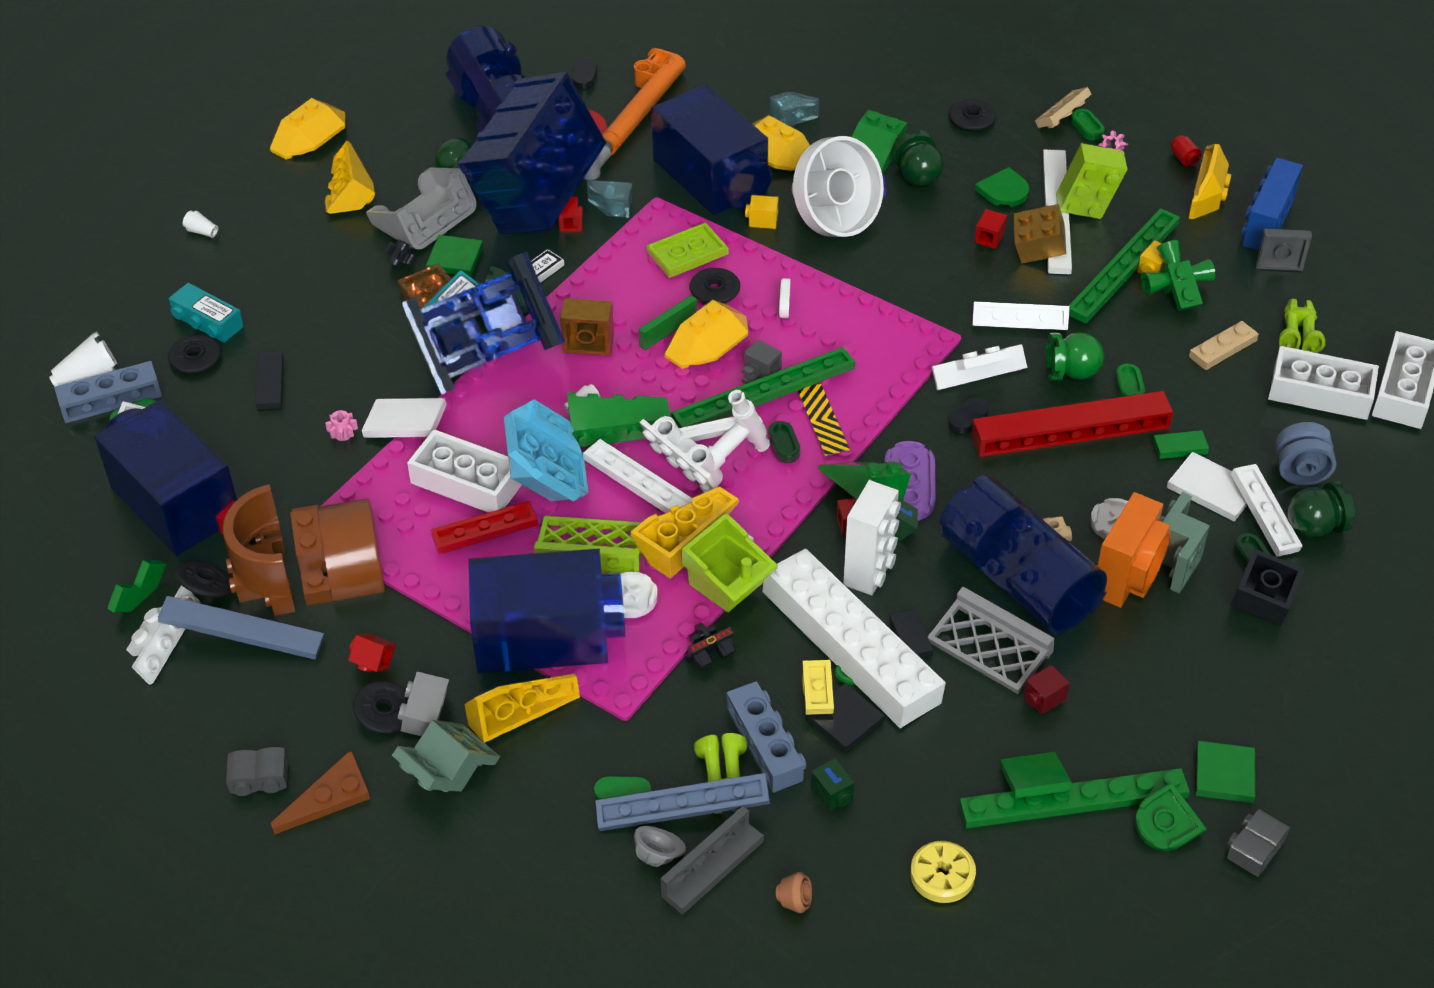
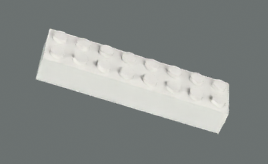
[762,548,946,728]

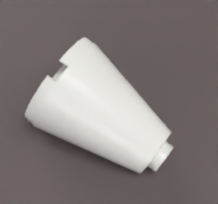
[49,331,117,387]

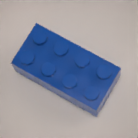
[1241,158,1303,250]

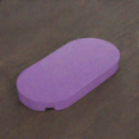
[885,441,936,521]

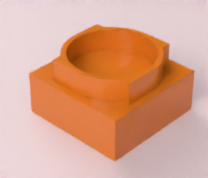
[1092,492,1171,608]

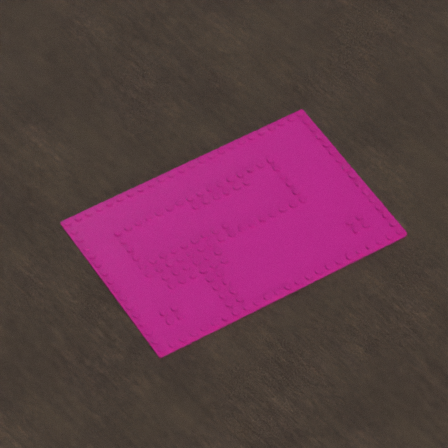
[321,197,961,721]

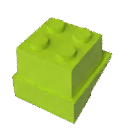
[682,513,778,612]

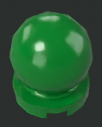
[1045,332,1104,381]

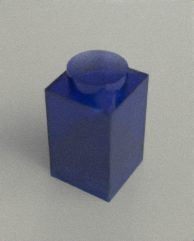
[651,84,772,216]
[94,399,237,556]
[468,548,625,673]

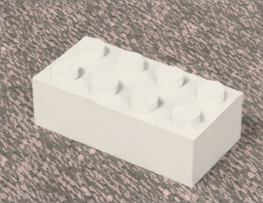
[1372,331,1434,429]
[1268,346,1379,420]
[407,429,522,513]
[843,480,901,596]

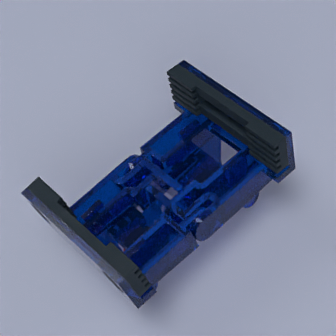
[402,251,565,394]

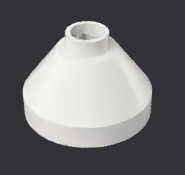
[792,136,884,237]

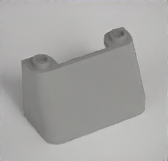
[366,167,476,250]

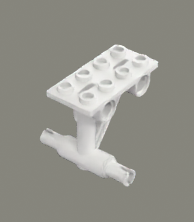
[639,390,770,493]

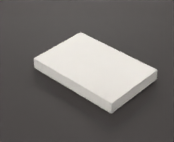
[362,398,447,438]
[1167,452,1247,522]

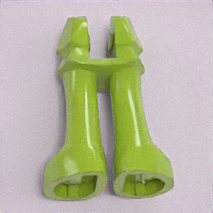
[1279,299,1325,353]
[694,733,747,814]

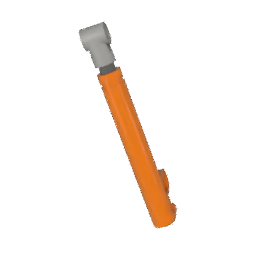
[580,48,686,180]

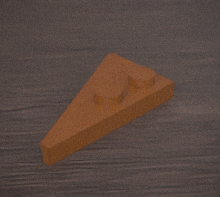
[271,752,370,835]

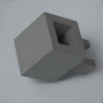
[742,340,782,384]

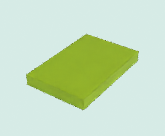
[646,222,729,278]

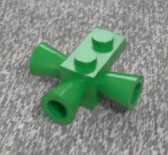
[1140,240,1215,311]

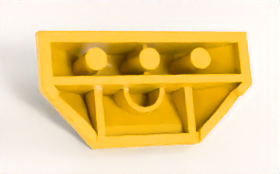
[270,98,346,160]
[738,115,810,171]
[1189,144,1231,219]
[665,300,748,369]

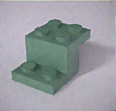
[1160,492,1210,593]
[392,720,500,792]

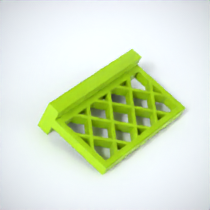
[534,516,642,574]

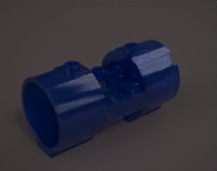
[445,26,553,158]
[939,476,1107,634]

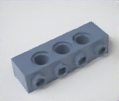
[54,361,162,423]
[726,681,806,793]

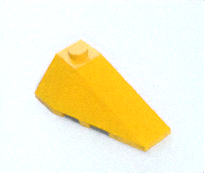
[325,141,375,214]
[631,487,739,579]
[465,674,580,743]

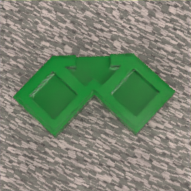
[107,560,166,612]

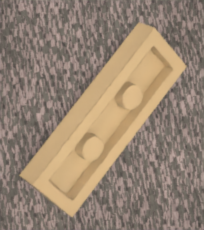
[1035,87,1091,128]
[1189,321,1259,370]

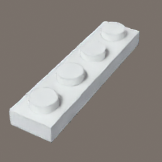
[972,302,1069,330]
[1231,464,1302,557]

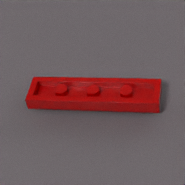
[431,501,538,555]

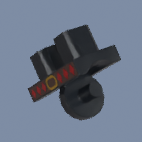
[684,623,736,671]

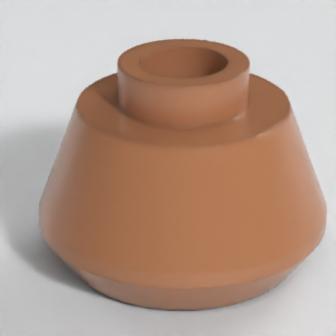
[776,872,812,913]

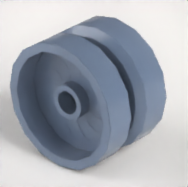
[1275,422,1337,485]

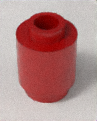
[1171,135,1202,167]

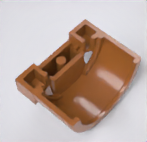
[223,484,295,616]
[290,499,385,606]

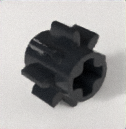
[385,239,415,268]

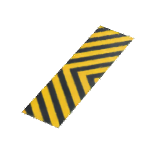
[798,384,850,456]

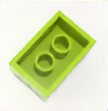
[1056,143,1128,219]

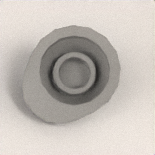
[634,826,686,867]

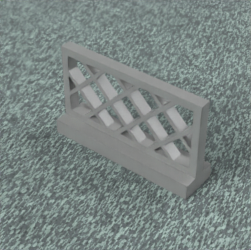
[928,587,1054,694]

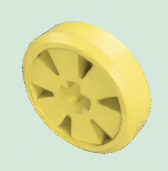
[910,841,976,903]

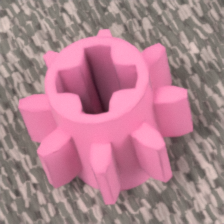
[1099,131,1128,154]
[325,410,358,441]

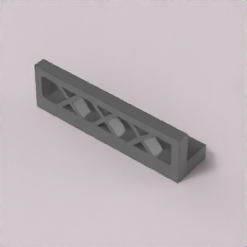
[661,806,764,915]

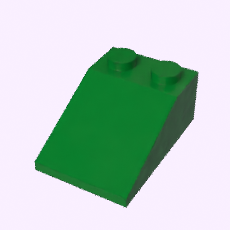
[852,110,908,174]
[818,461,911,500]

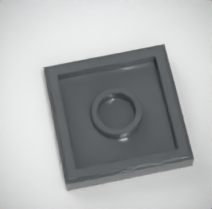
[1256,229,1312,271]

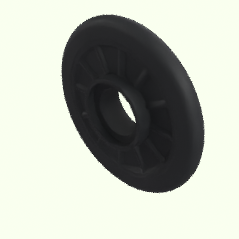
[949,99,996,130]
[689,268,741,304]
[168,335,221,374]
[175,561,231,597]
[353,681,409,734]

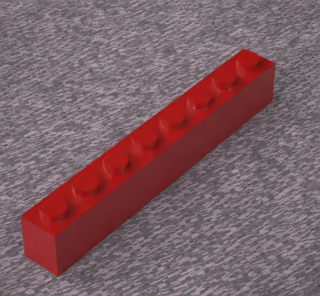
[971,391,1173,457]

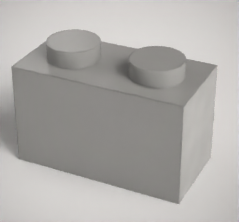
[398,672,449,736]

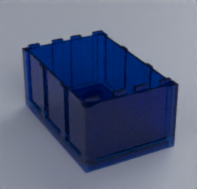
[457,72,606,234]

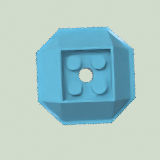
[504,399,589,502]

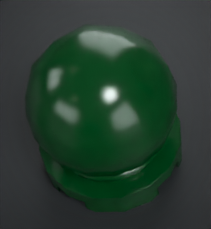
[893,130,944,187]
[435,138,491,191]
[1287,480,1356,538]

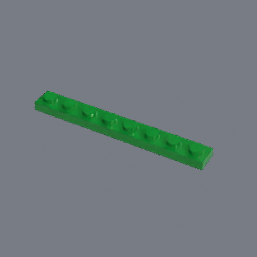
[1069,208,1180,324]
[671,347,856,428]
[959,768,1190,828]

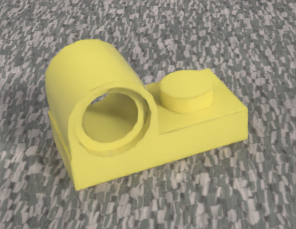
[802,660,834,715]

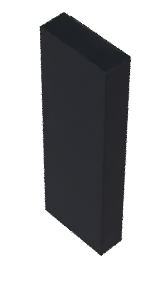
[256,351,284,410]

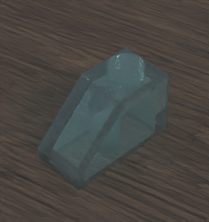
[769,91,820,126]
[587,180,633,218]

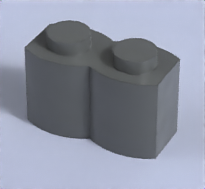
[226,747,288,796]
[1226,809,1290,877]

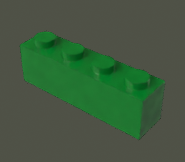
[567,392,671,447]

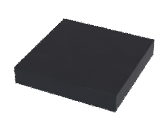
[806,684,885,753]

